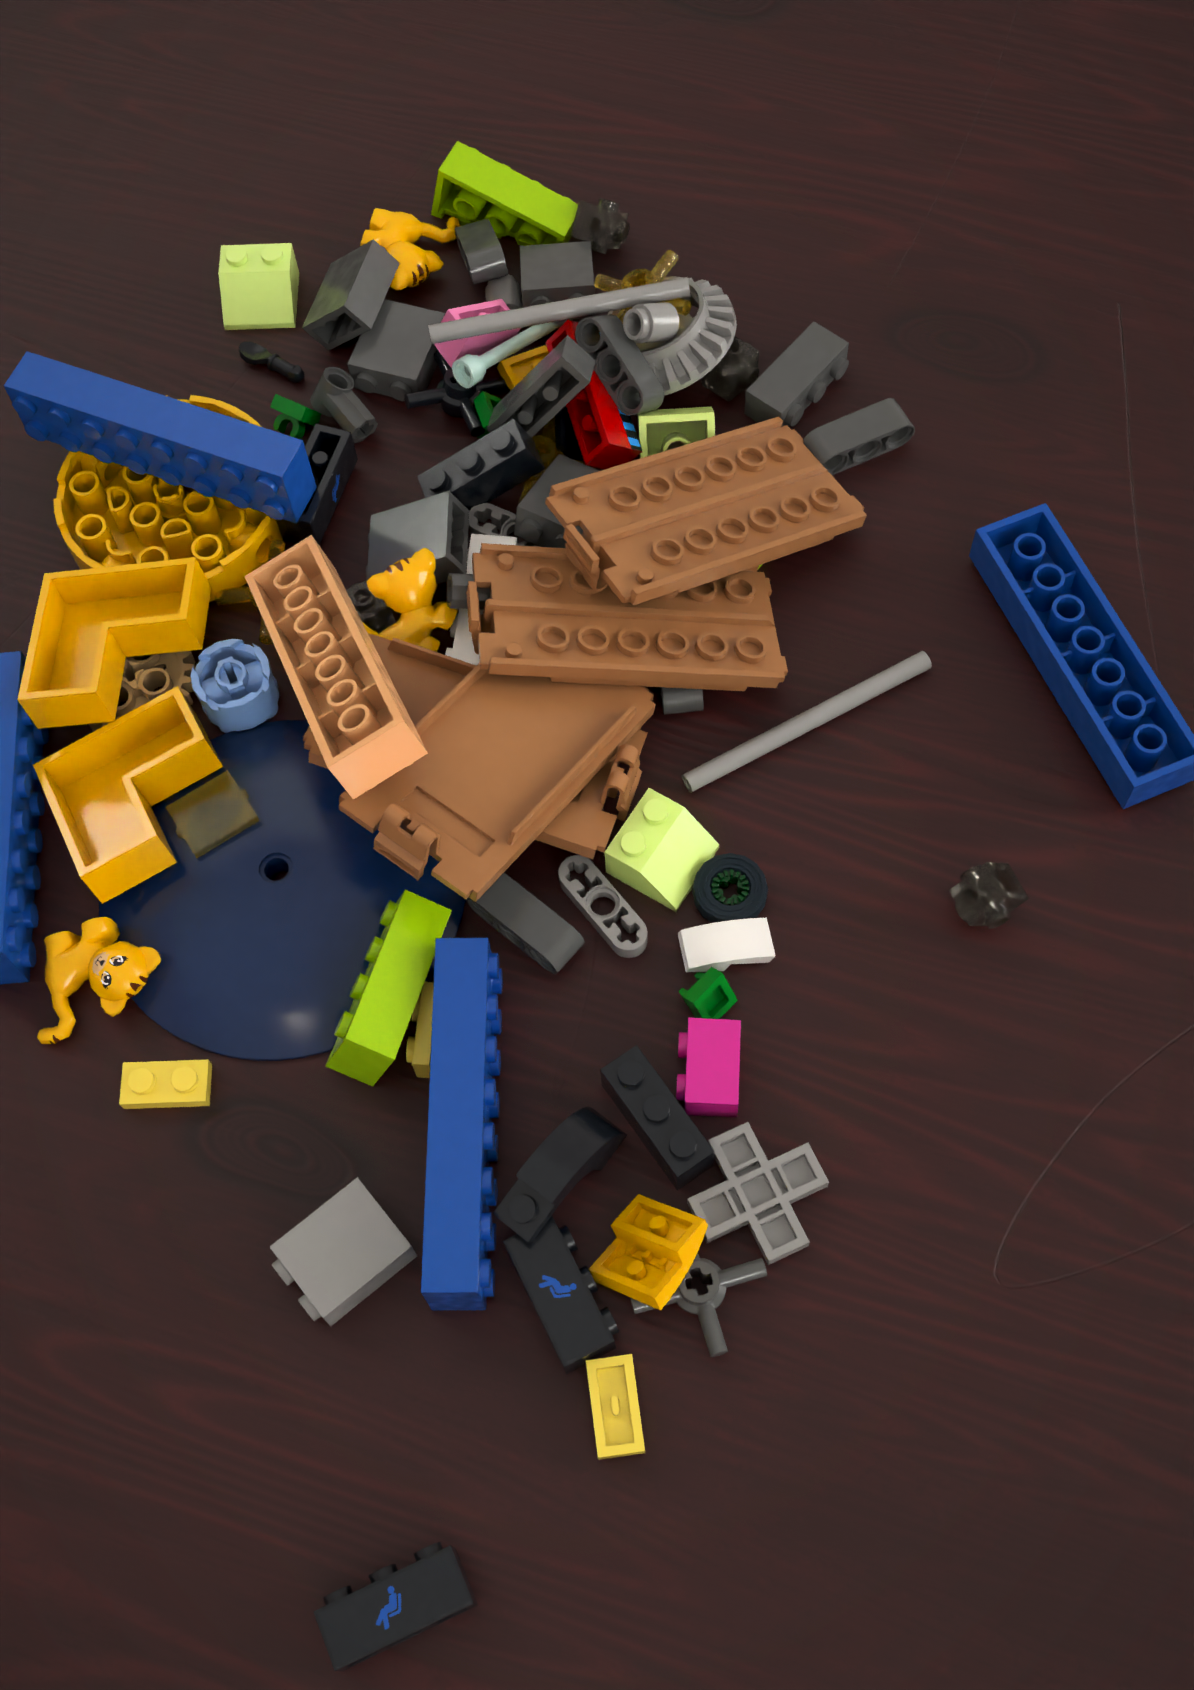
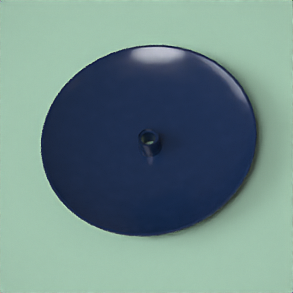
[99,720,466,1061]

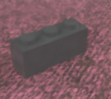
[744,321,849,427]
[487,335,596,438]

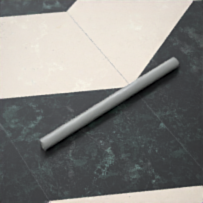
[428,277,690,344]
[682,651,932,793]

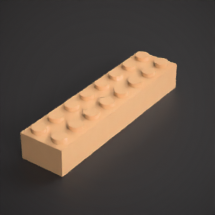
[244,534,428,799]

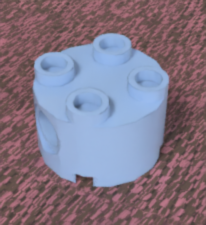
[190,639,280,733]

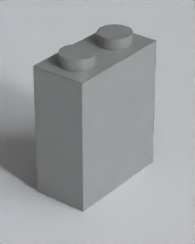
[270,1177,417,1326]

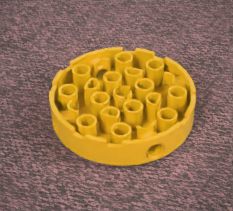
[53,395,283,602]

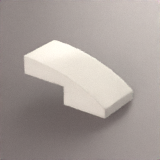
[677,917,776,972]

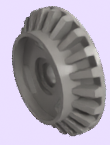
[607,276,737,399]

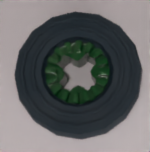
[692,853,768,923]

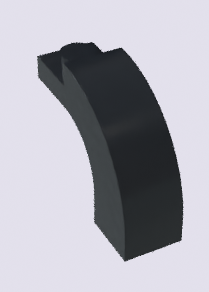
[493,1107,627,1242]

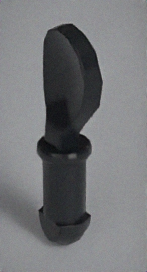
[238,341,304,383]

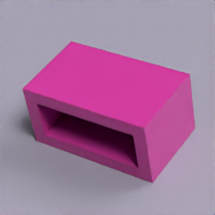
[676,1018,741,1118]

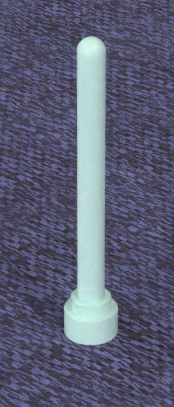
[452,320,567,388]

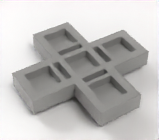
[687,1122,829,1265]

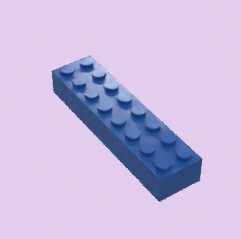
[4,351,317,524]
[969,503,1194,809]
[0,651,49,984]
[421,938,503,1311]

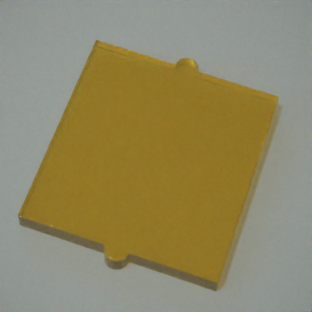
[166,770,260,858]

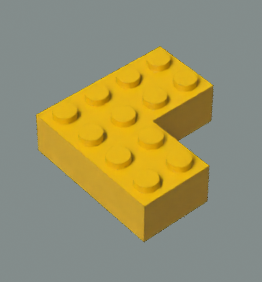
[17,557,211,729]
[33,686,223,904]

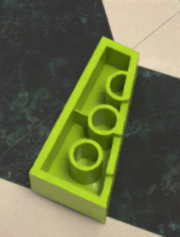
[431,141,583,246]
[325,889,452,1087]

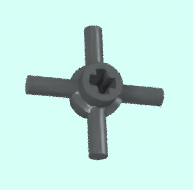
[630,1253,767,1357]

